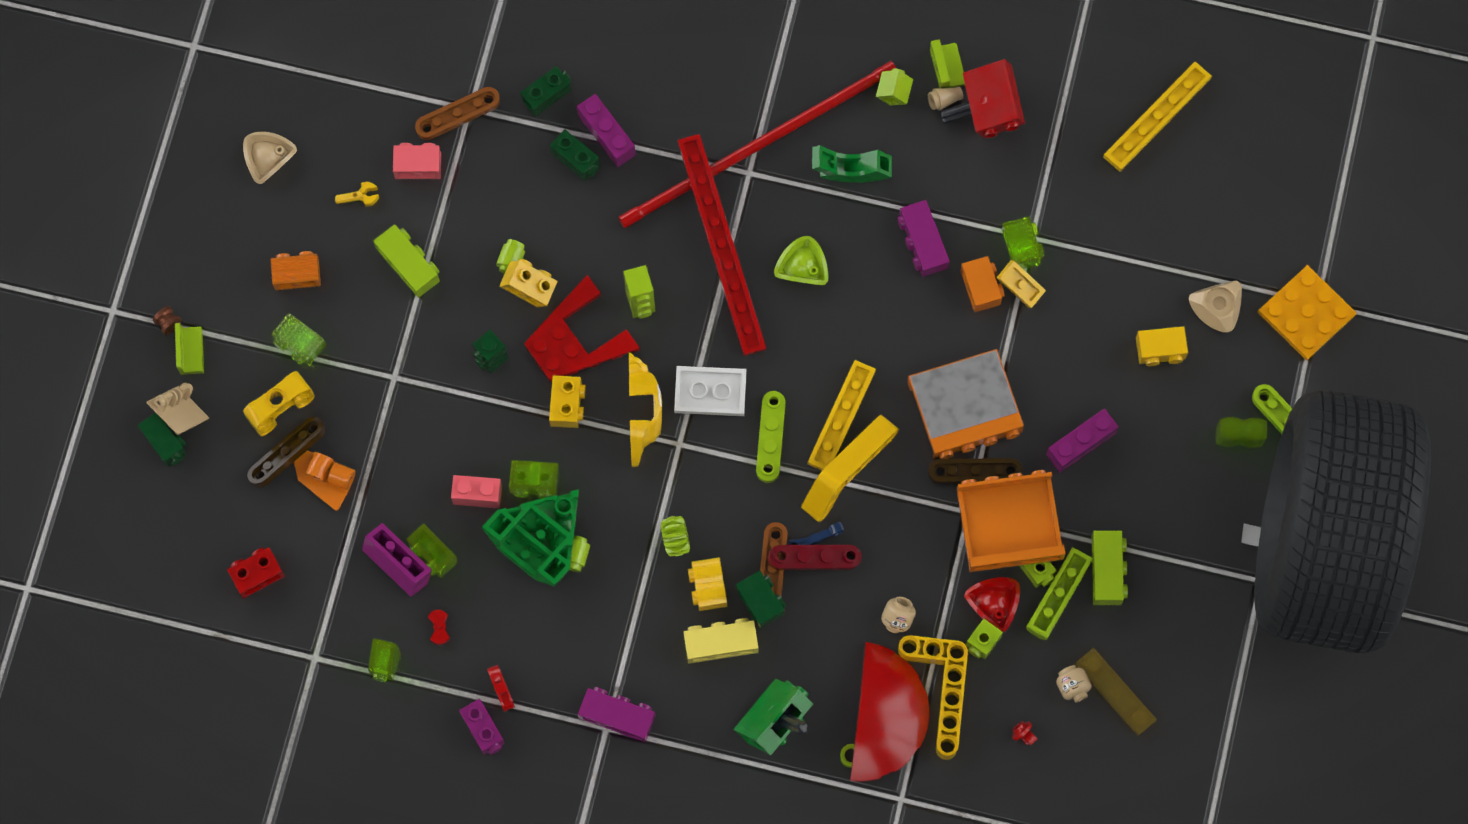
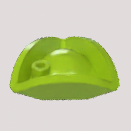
[774,236,828,285]

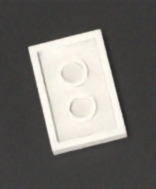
[674,366,746,416]

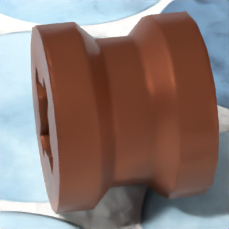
[152,306,182,335]

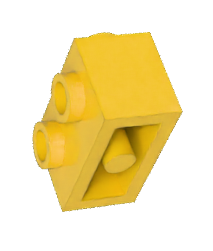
[499,259,558,308]
[1136,326,1188,366]
[549,375,586,428]

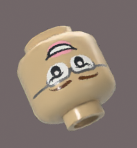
[881,597,916,633]
[1056,665,1092,703]

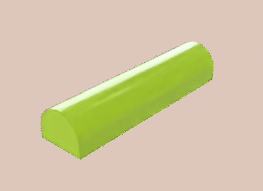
[1026,547,1093,640]

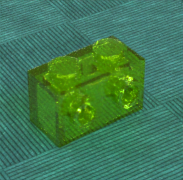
[509,460,559,498]
[406,523,458,578]

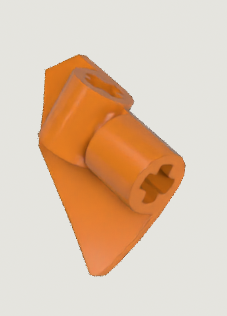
[294,450,356,511]

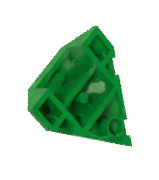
[482,489,579,587]

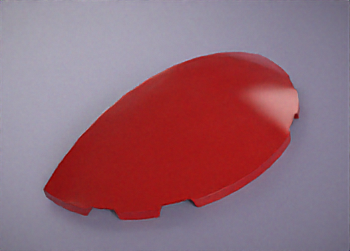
[850,642,929,782]

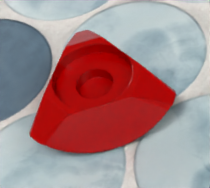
[964,577,1020,632]

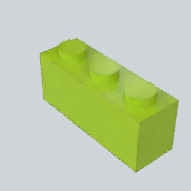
[373,224,440,298]
[623,265,655,318]
[1091,531,1128,605]

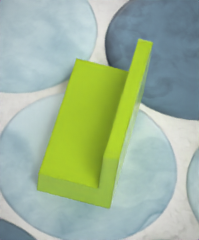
[930,39,965,88]
[175,323,204,375]

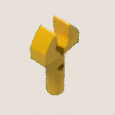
[335,182,379,207]

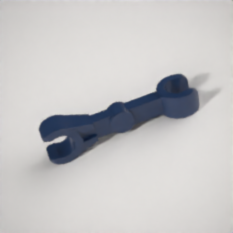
[787,522,844,545]

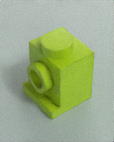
[1020,562,1057,588]

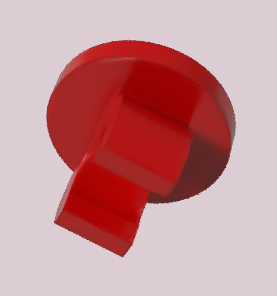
[1012,721,1037,746]

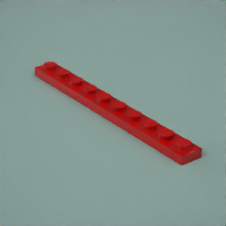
[677,134,766,356]

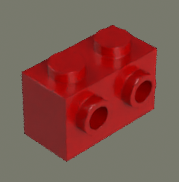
[227,547,285,599]

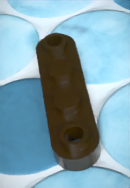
[247,417,326,488]
[928,458,1023,484]

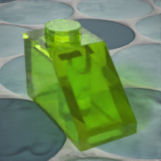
[368,638,401,682]

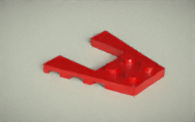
[524,275,640,383]

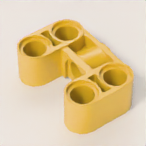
[243,371,315,436]

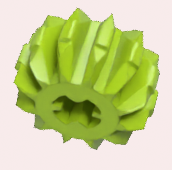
[661,516,690,557]

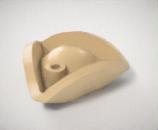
[243,132,297,184]
[1189,281,1242,332]

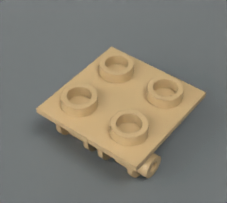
[147,383,209,435]

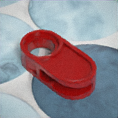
[487,665,515,712]

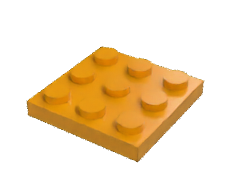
[1257,265,1357,361]

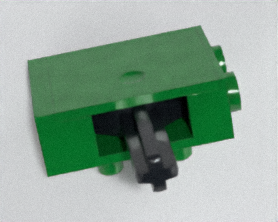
[733,679,813,755]

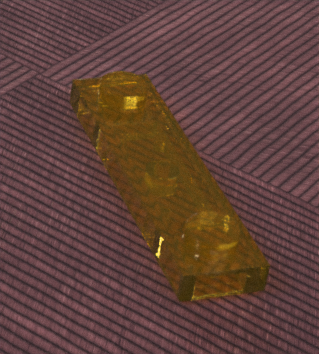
[1075,648,1157,736]

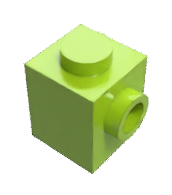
[876,68,913,106]
[966,619,1003,659]

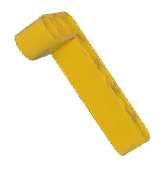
[801,415,899,523]
[898,635,968,760]

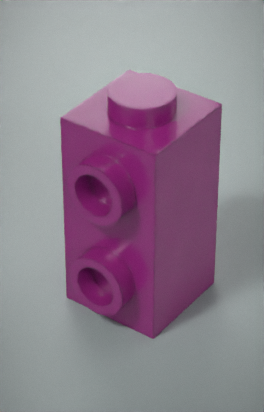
[459,698,505,755]

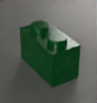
[736,570,786,629]

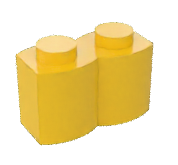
[688,557,727,611]

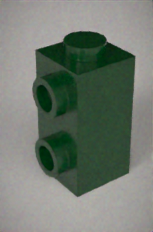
[520,66,571,117]
[550,129,600,181]
[472,329,508,374]
[137,412,187,467]

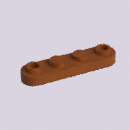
[415,87,500,140]
[760,522,788,596]

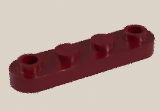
[767,545,862,570]

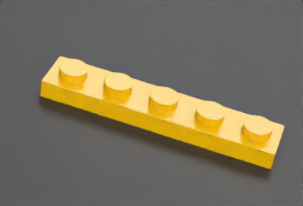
[807,360,876,471]

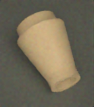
[928,86,963,111]

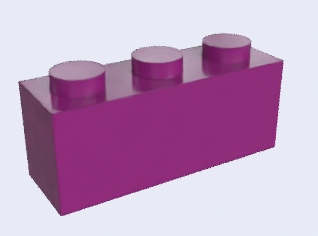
[577,94,636,168]
[897,200,950,277]
[1046,408,1119,473]
[362,523,432,597]
[578,687,656,743]

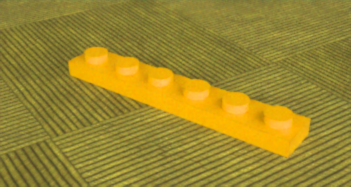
[1103,62,1212,172]

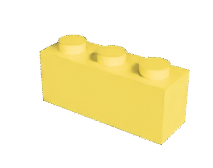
[683,618,758,664]

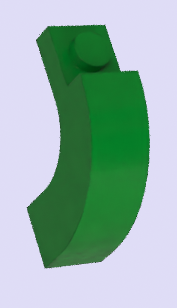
[812,145,892,183]

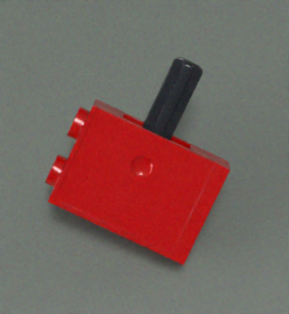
[941,59,1025,138]

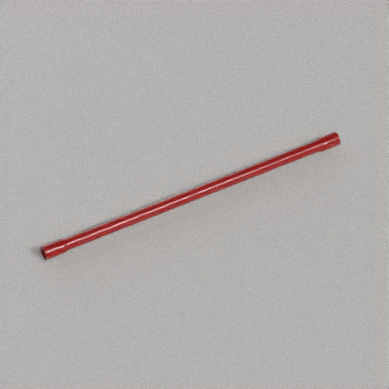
[618,61,897,228]

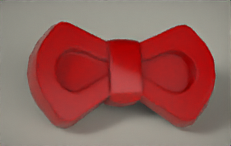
[428,609,450,645]

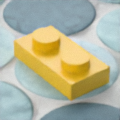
[997,260,1046,308]

